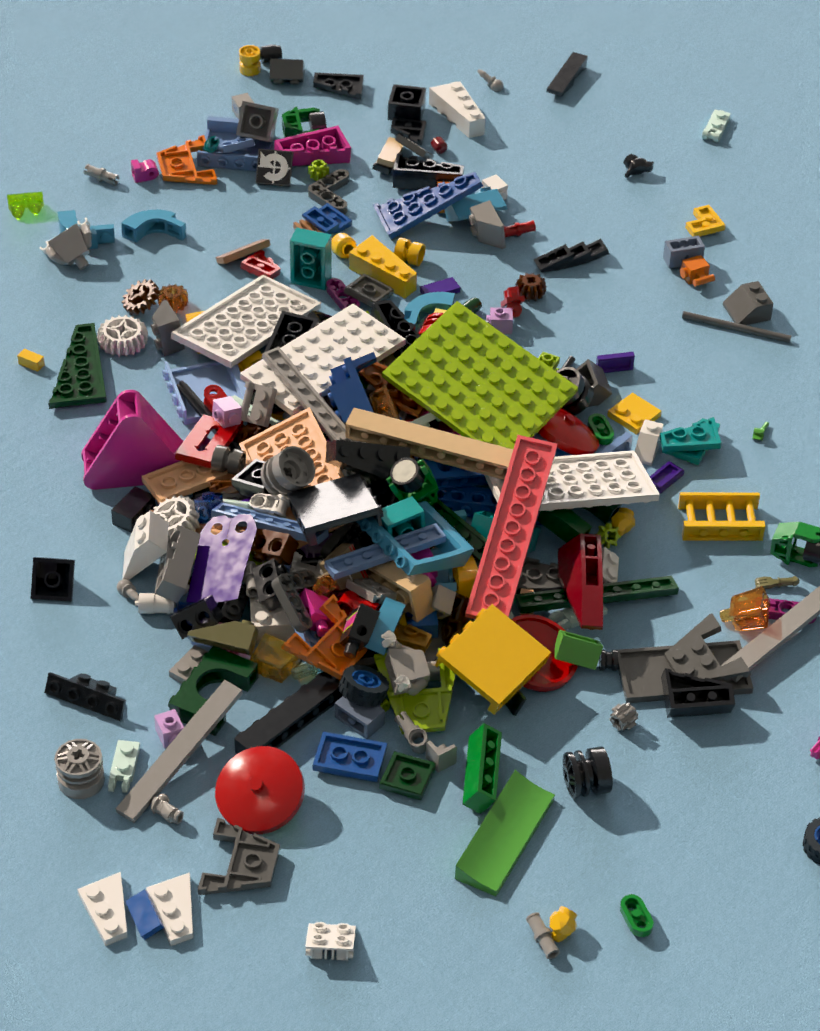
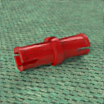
[504,220,536,238]

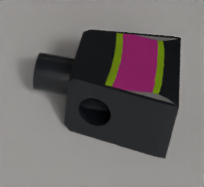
[340,603,380,658]

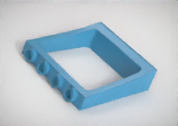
[357,501,474,576]

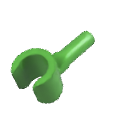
[752,422,769,440]

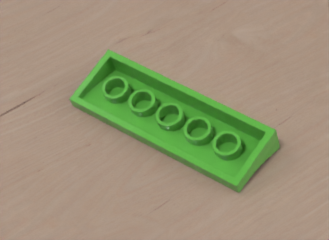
[455,770,555,897]

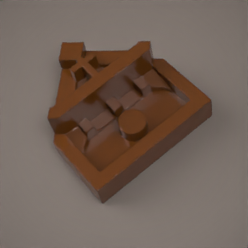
[209,480,239,494]

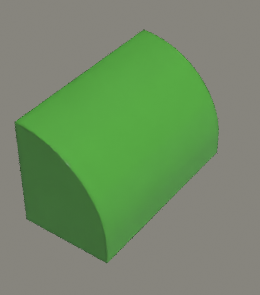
[554,630,603,670]

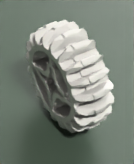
[97,315,148,357]
[153,495,202,540]

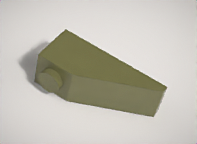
[187,620,259,656]

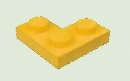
[685,205,725,237]

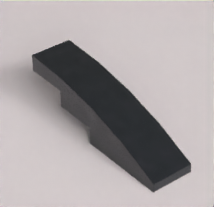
[534,239,609,272]

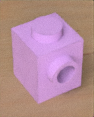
[486,307,513,334]
[212,396,242,428]
[154,709,184,748]

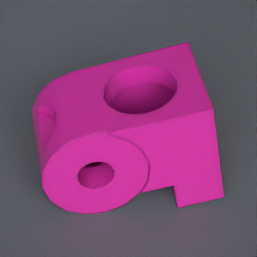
[131,159,159,183]

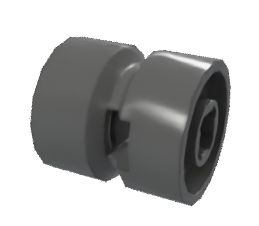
[211,445,246,475]

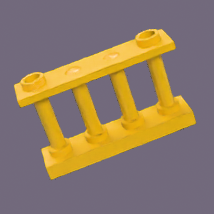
[678,492,765,541]

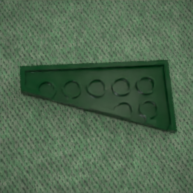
[48,323,107,409]

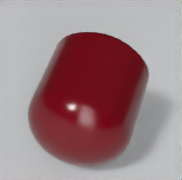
[431,136,448,154]

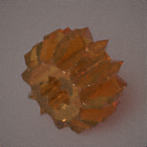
[158,284,188,313]

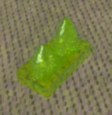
[7,192,44,220]

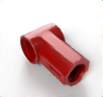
[337,591,381,618]

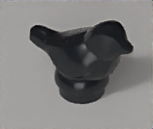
[623,154,654,178]

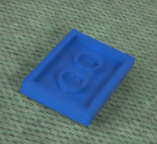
[313,732,387,782]

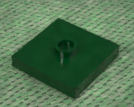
[379,751,436,801]

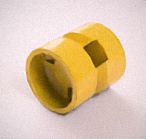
[239,45,261,76]
[394,238,426,267]

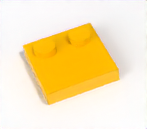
[607,393,662,435]

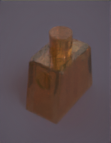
[720,586,770,631]

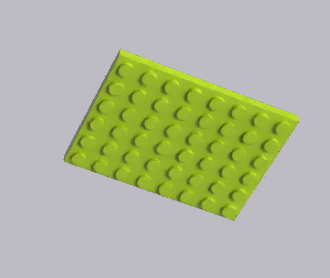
[382,301,578,449]

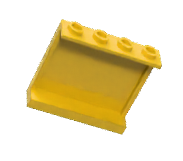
[435,604,551,715]

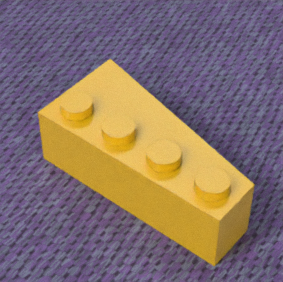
[349,235,417,299]

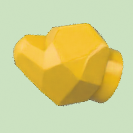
[611,507,635,536]
[550,906,577,942]

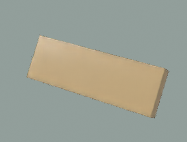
[377,137,404,168]

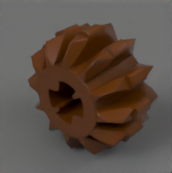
[515,273,546,302]

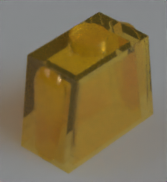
[250,633,302,683]

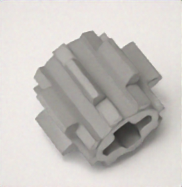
[609,703,638,731]

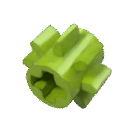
[308,160,329,181]
[594,523,621,549]

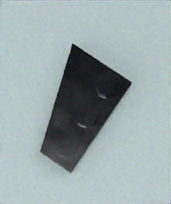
[313,72,364,99]

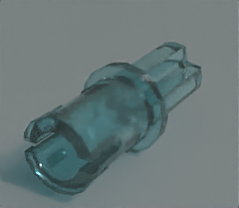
[291,663,322,680]

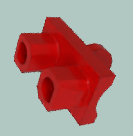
[500,286,525,318]

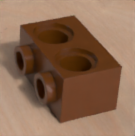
[250,528,299,566]

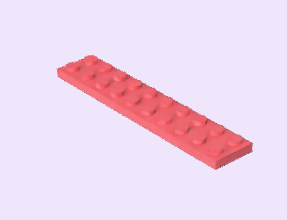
[465,435,557,619]

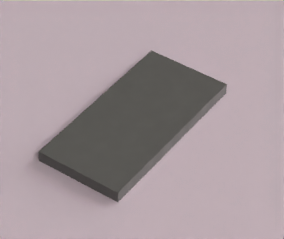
[617,640,753,703]

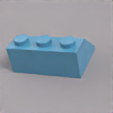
[445,186,508,221]

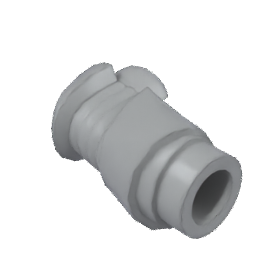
[151,794,184,824]

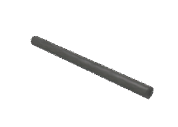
[682,311,792,343]

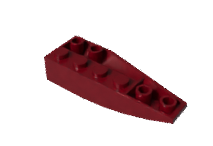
[557,534,603,630]

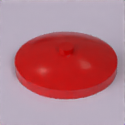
[538,408,599,455]
[511,614,578,692]
[215,746,305,834]

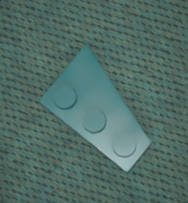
[659,417,721,452]

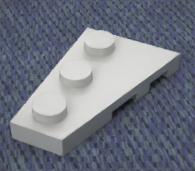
[78,872,127,946]
[146,873,193,946]

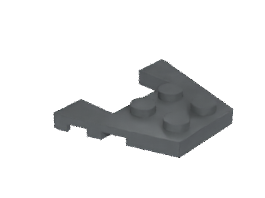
[664,613,751,681]
[198,818,280,895]

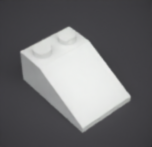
[122,510,169,580]

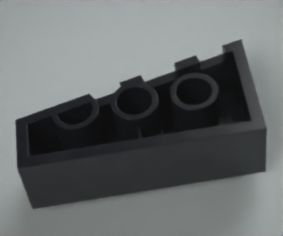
[370,300,420,359]
[325,440,411,481]

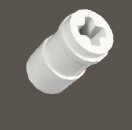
[135,593,176,615]

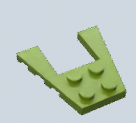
[374,648,456,735]

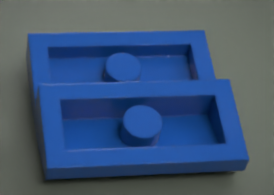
[302,203,352,234]

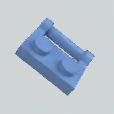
[215,136,254,154]

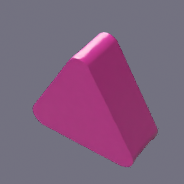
[81,390,183,490]

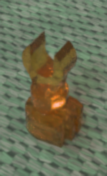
[309,574,337,595]

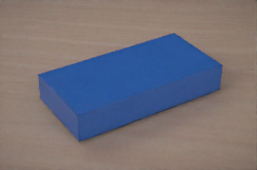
[125,889,165,940]

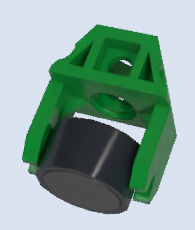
[282,107,327,138]
[386,458,439,505]
[770,522,820,567]

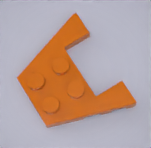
[157,135,217,185]
[281,594,368,680]

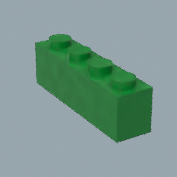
[462,723,502,814]

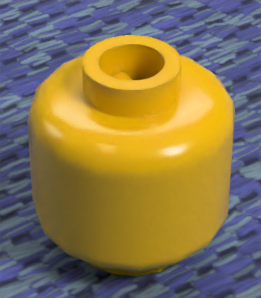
[332,233,357,259]

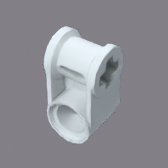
[250,493,290,518]

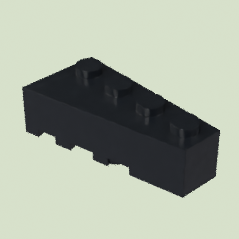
[393,153,464,190]

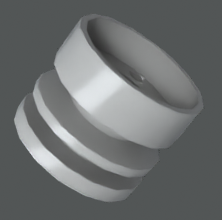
[261,446,315,497]
[55,739,105,799]

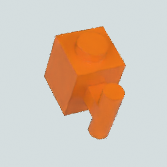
[680,255,715,287]

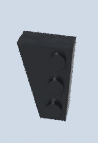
[661,668,735,718]

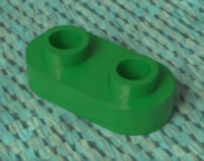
[588,413,614,445]
[620,894,654,937]

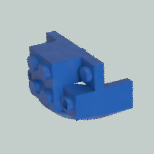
[327,352,402,425]

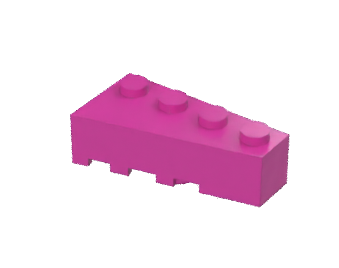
[274,125,351,166]

